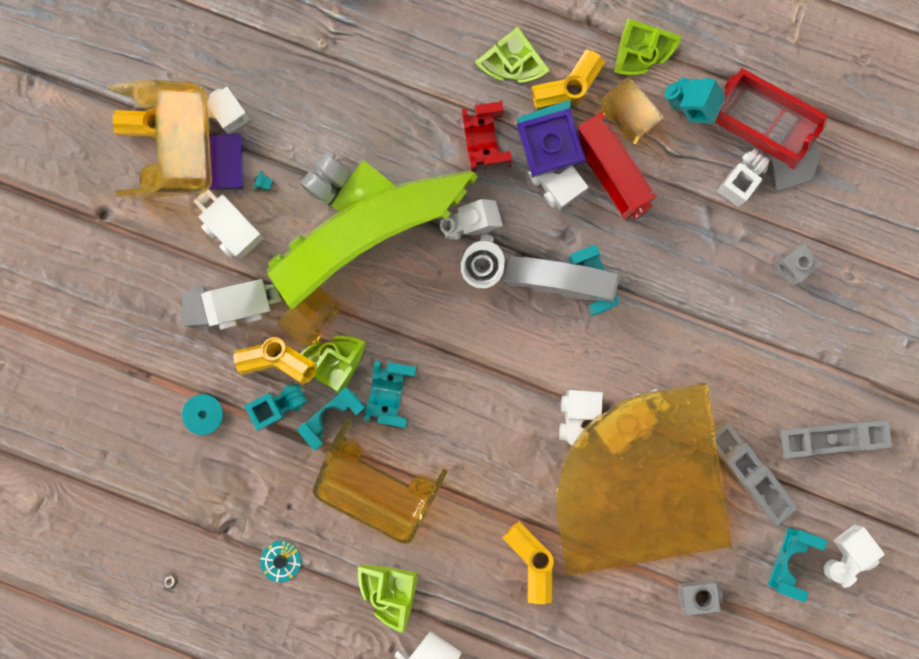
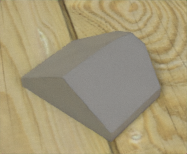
[761,131,820,192]

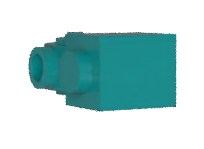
[664,78,725,123]
[244,384,308,431]

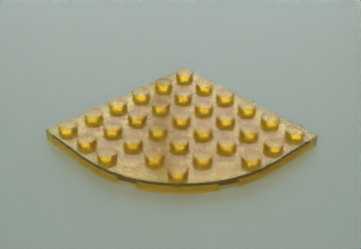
[556,383,731,576]

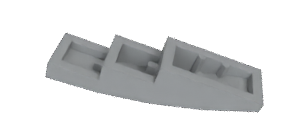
[502,256,620,302]
[703,419,798,526]

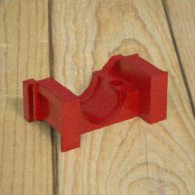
[462,100,512,172]

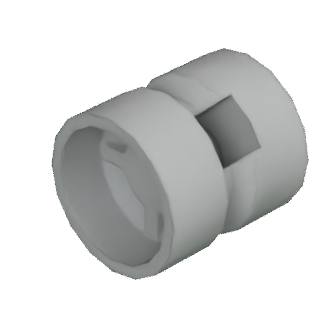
[299,154,351,206]

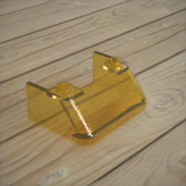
[109,79,212,200]
[313,419,448,544]

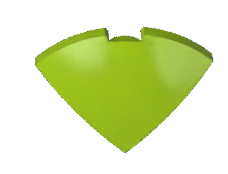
[614,19,682,75]
[475,26,550,83]
[331,160,395,211]
[300,336,366,393]
[358,565,418,633]

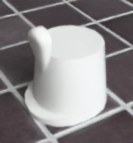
[461,234,505,288]
[395,631,462,659]

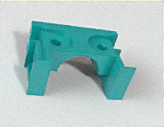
[568,244,620,317]
[364,360,417,429]
[296,387,367,451]
[767,528,828,603]

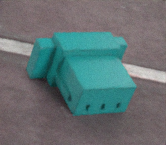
[253,170,273,191]

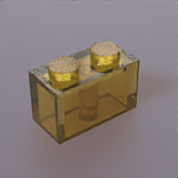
[600,76,664,144]
[277,287,341,346]

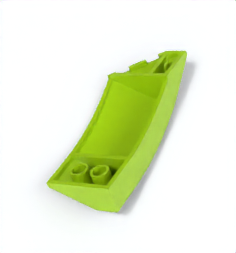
[267,170,478,310]

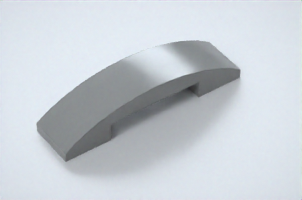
[780,420,892,459]

